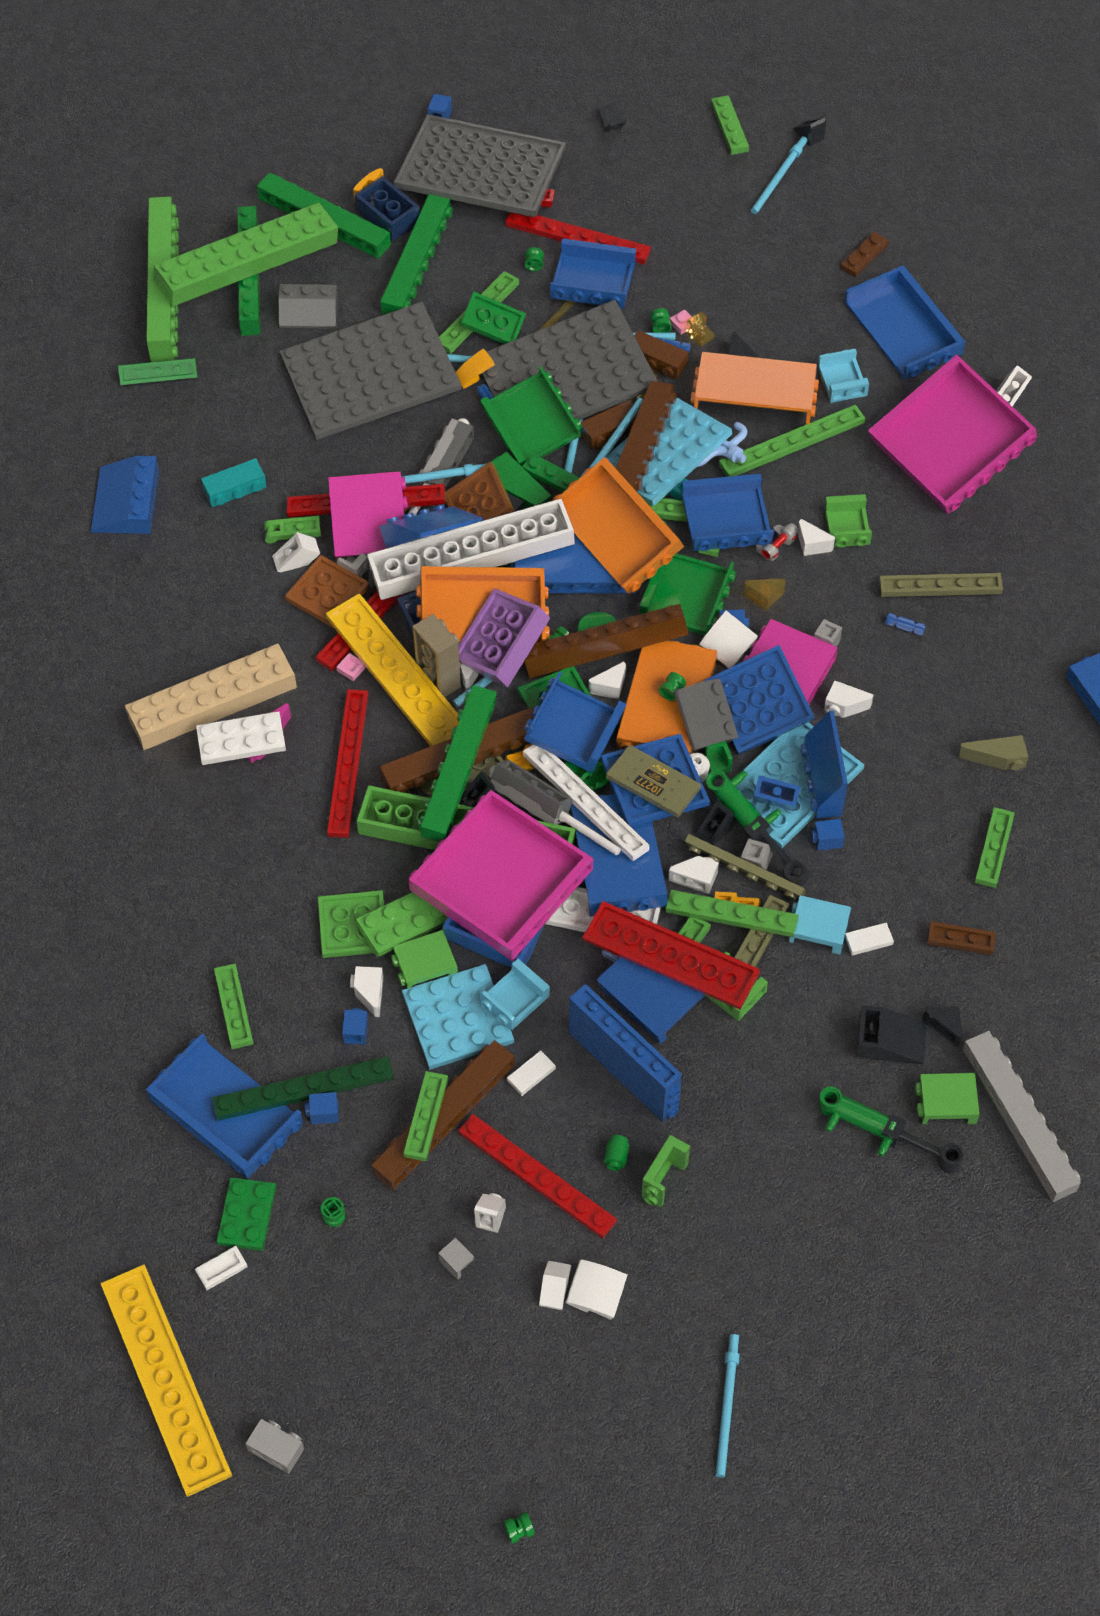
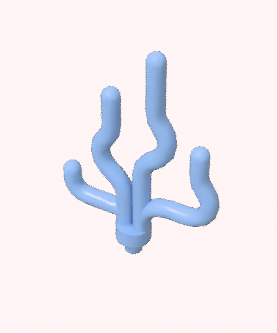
[697,422,747,467]

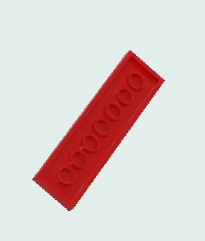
[582,901,760,1010]

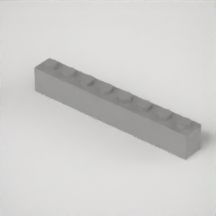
[963,1031,1081,1202]

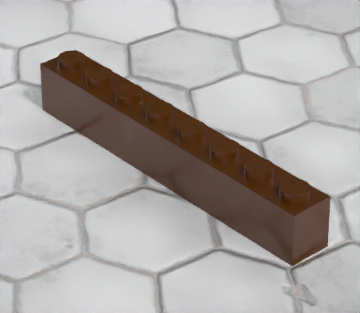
[616,381,677,492]
[524,604,689,678]
[379,707,534,793]
[372,1040,515,1191]

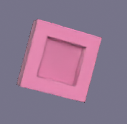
[670,310,696,335]
[337,653,366,681]

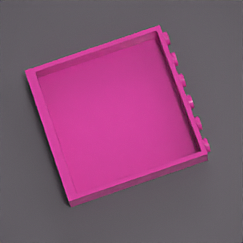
[868,354,1037,514]
[409,790,593,961]

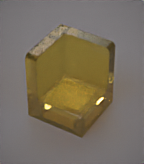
[686,311,715,346]

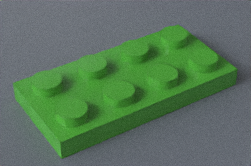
[355,892,448,957]

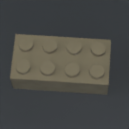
[413,614,461,697]

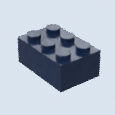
[355,176,420,241]

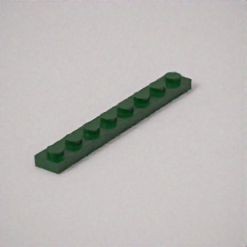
[212,1056,394,1121]

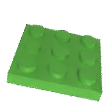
[318,890,384,958]

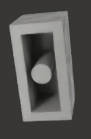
[246,1419,304,1474]

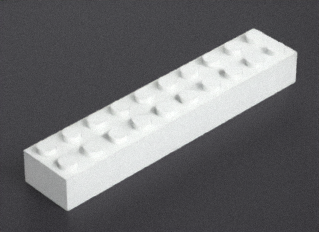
[367,499,575,600]

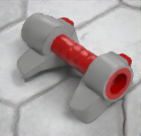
[756,523,798,561]

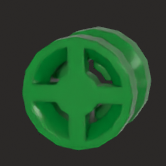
[525,247,544,271]

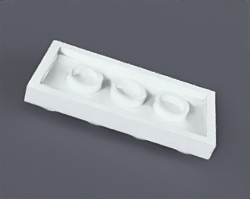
[196,712,286,765]

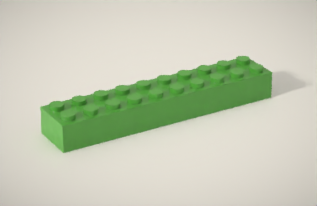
[147,197,179,362]
[154,203,338,307]
[357,785,576,850]

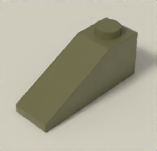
[958,735,1028,770]

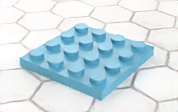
[402,964,514,1070]

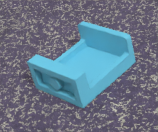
[817,349,869,403]
[789,895,851,954]
[480,959,550,1030]

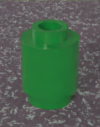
[603,1135,629,1171]

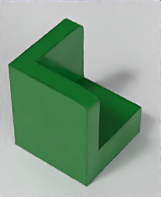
[705,741,732,773]

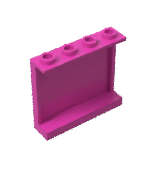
[328,472,408,560]
[743,619,838,705]

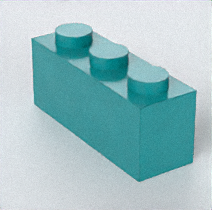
[201,458,267,507]

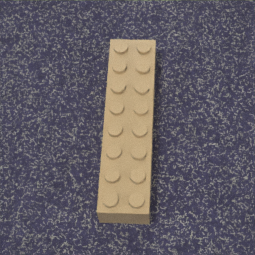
[125,644,297,750]

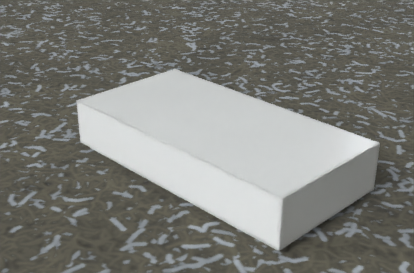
[845,923,894,955]
[507,1051,556,1096]
[195,1246,248,1290]

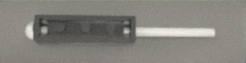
[408,418,474,516]
[489,760,621,855]

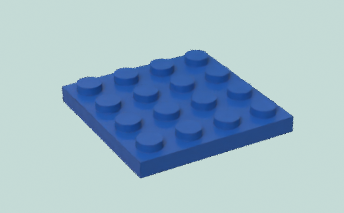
[704,645,815,755]
[601,734,710,827]

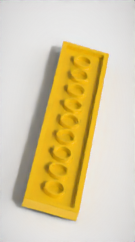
[326,593,459,747]
[101,1264,232,1497]

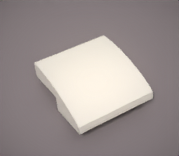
[699,611,758,669]
[566,1260,627,1320]

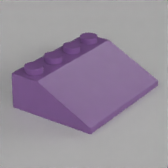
[458,588,550,687]

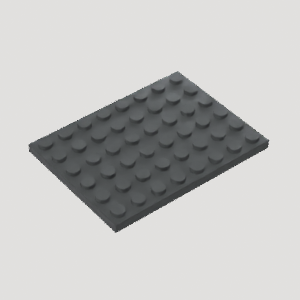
[394,114,566,217]
[482,300,658,420]
[280,302,462,440]

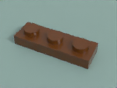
[840,231,889,278]
[927,921,996,955]

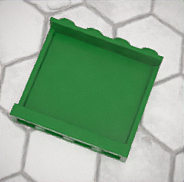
[480,366,582,466]
[639,553,736,636]

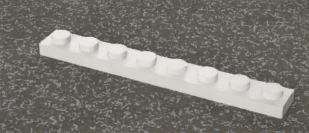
[523,744,649,861]

